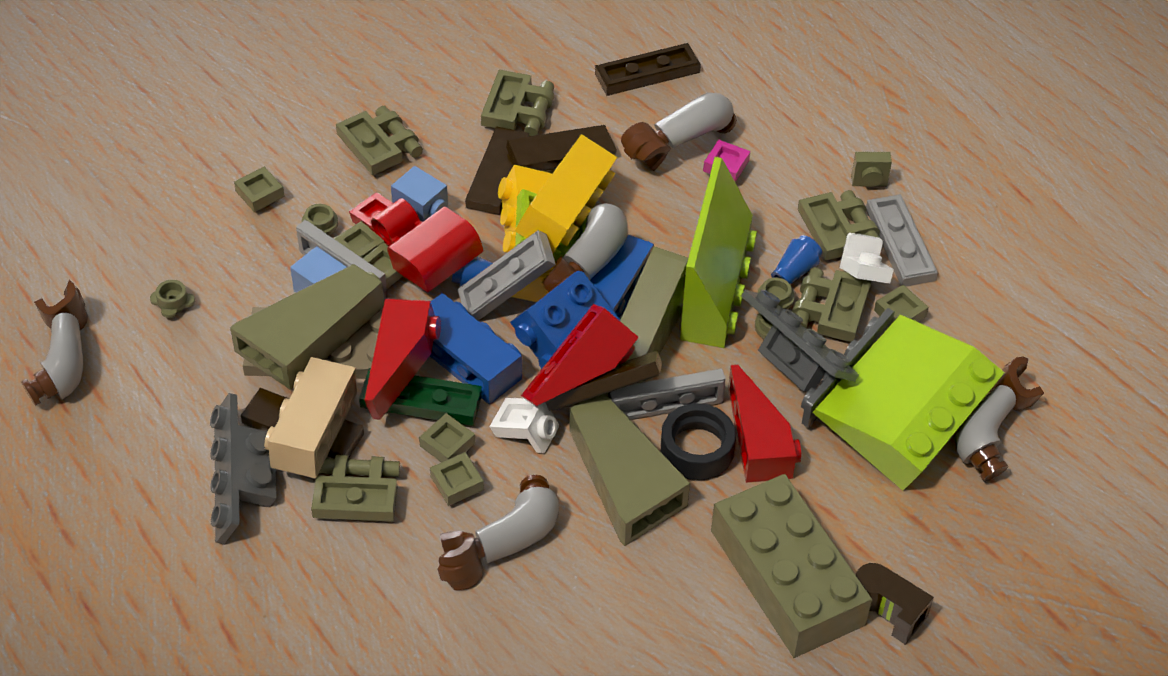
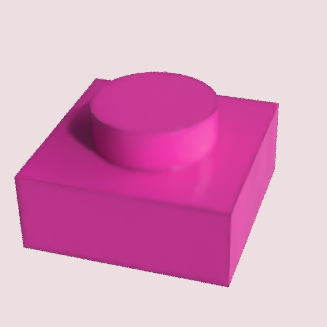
[703,140,750,182]

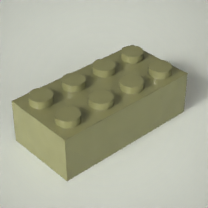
[711,474,872,658]

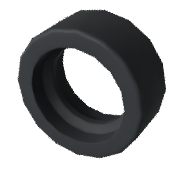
[660,403,736,480]

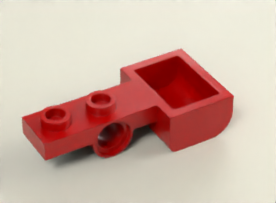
[349,192,484,292]

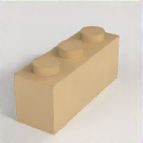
[264,357,357,478]

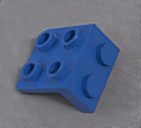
[510,271,620,369]

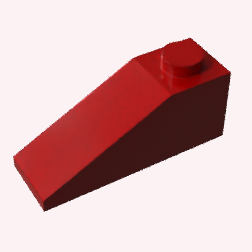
[365,299,441,420]
[521,304,639,406]
[728,364,801,483]

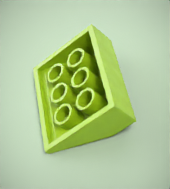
[680,157,757,348]
[812,315,1005,491]

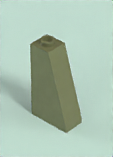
[606,246,688,396]
[230,264,384,390]
[570,394,690,546]

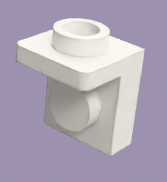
[839,233,894,283]
[489,398,559,453]

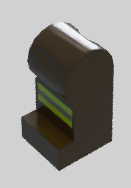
[856,563,934,645]

